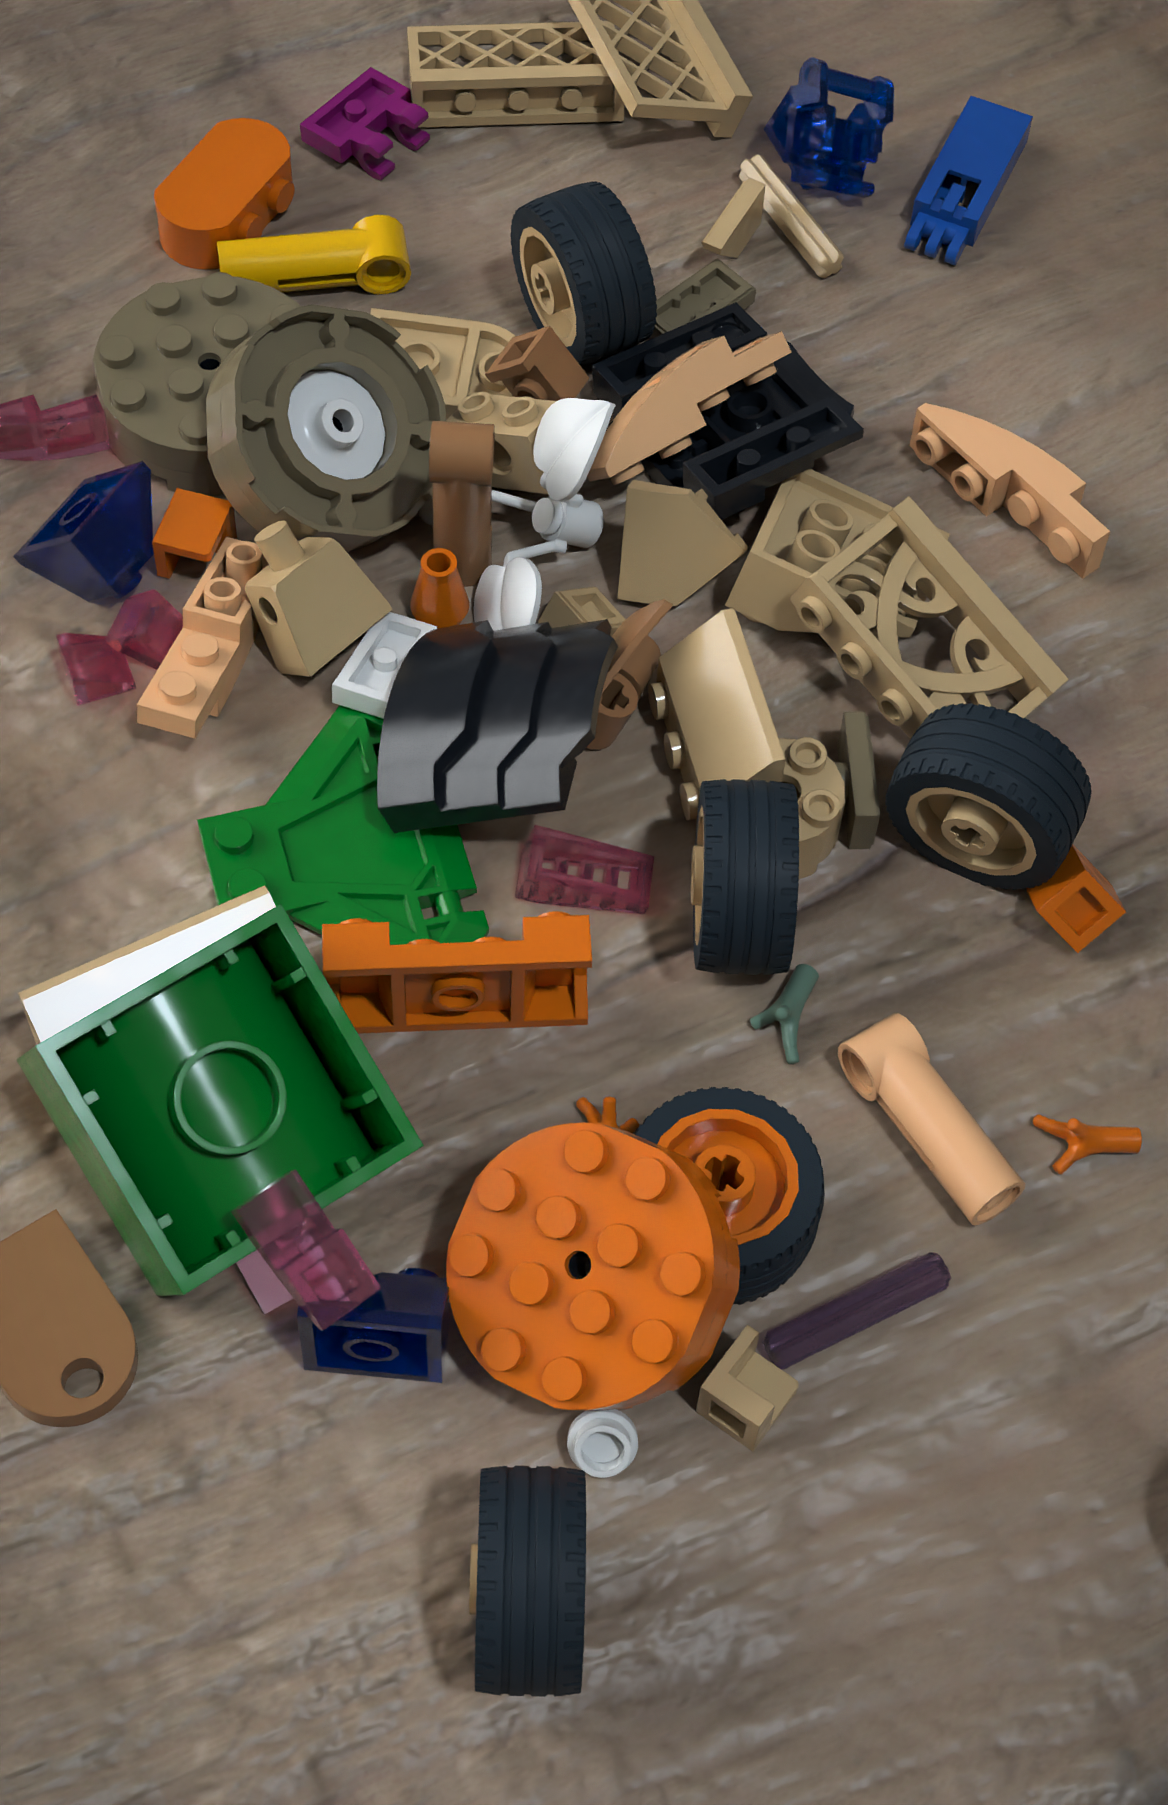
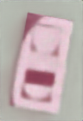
[0,394,110,461]
[231,1170,382,1330]

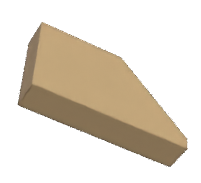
[702,177,766,258]

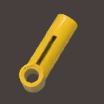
[217,215,411,294]

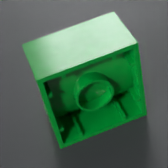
[17,904,424,1296]

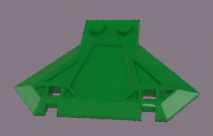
[197,705,489,945]

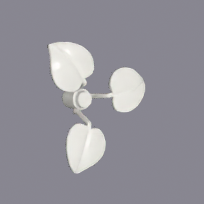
[418,398,616,631]

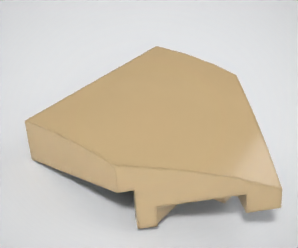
[617,480,749,606]

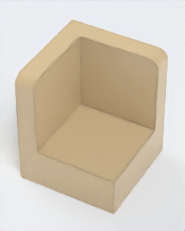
[696,1325,799,1451]

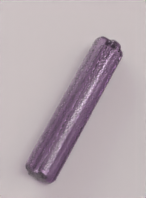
[763,1252,951,1369]

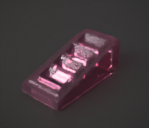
[515,825,655,914]

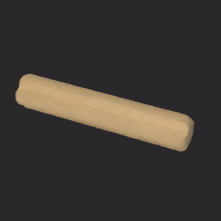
[739,154,844,278]

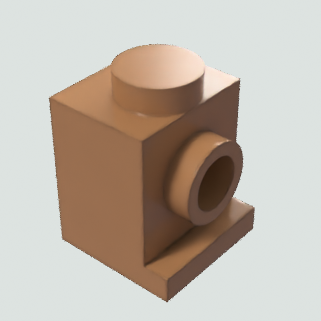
[485,326,589,401]

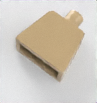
[245,521,393,677]

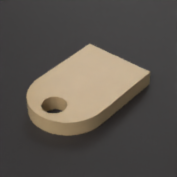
[370,308,515,419]

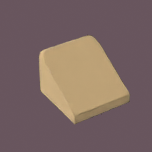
[538,587,626,637]

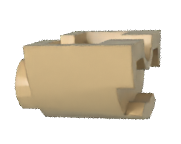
[779,737,845,879]

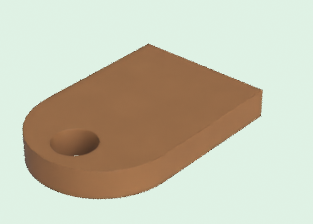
[0,1209,138,1427]

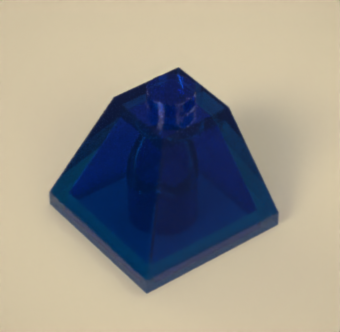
[13,461,154,602]
[297,1268,451,1383]

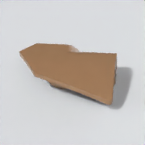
[586,599,673,750]

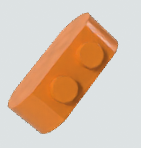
[154,118,295,270]

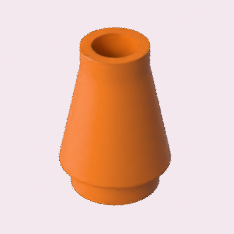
[410,548,469,629]

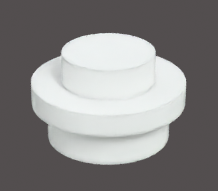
[567,1409,638,1478]

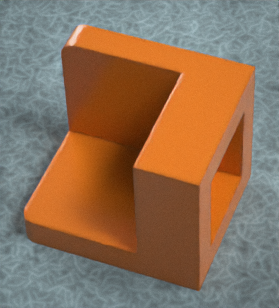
[152,488,237,579]
[1026,844,1126,953]

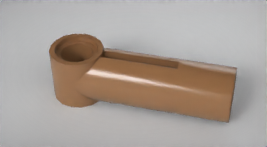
[429,421,495,587]

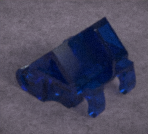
[764,57,894,198]

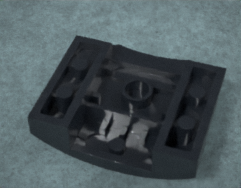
[592,302,864,520]
[377,619,618,833]

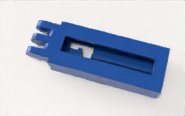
[904,96,1033,265]

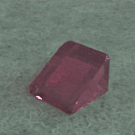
[105,589,183,670]
[56,633,136,705]

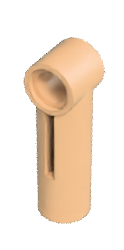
[838,1013,1025,1226]

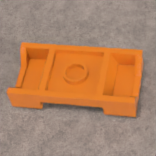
[322,911,592,1034]

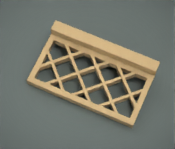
[568,0,753,138]
[407,21,625,128]

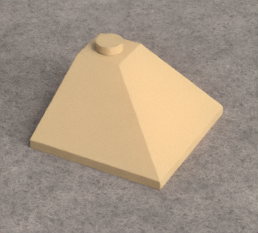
[725,469,950,638]

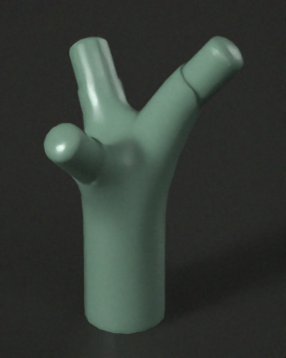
[750,964,819,1064]

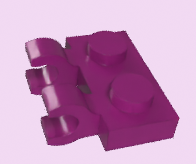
[300,67,430,180]

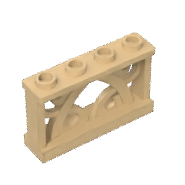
[790,496,1069,740]

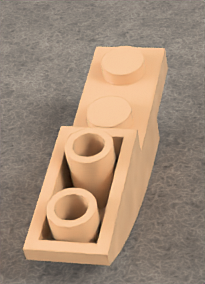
[587,331,791,485]
[909,403,1110,579]
[137,537,269,739]

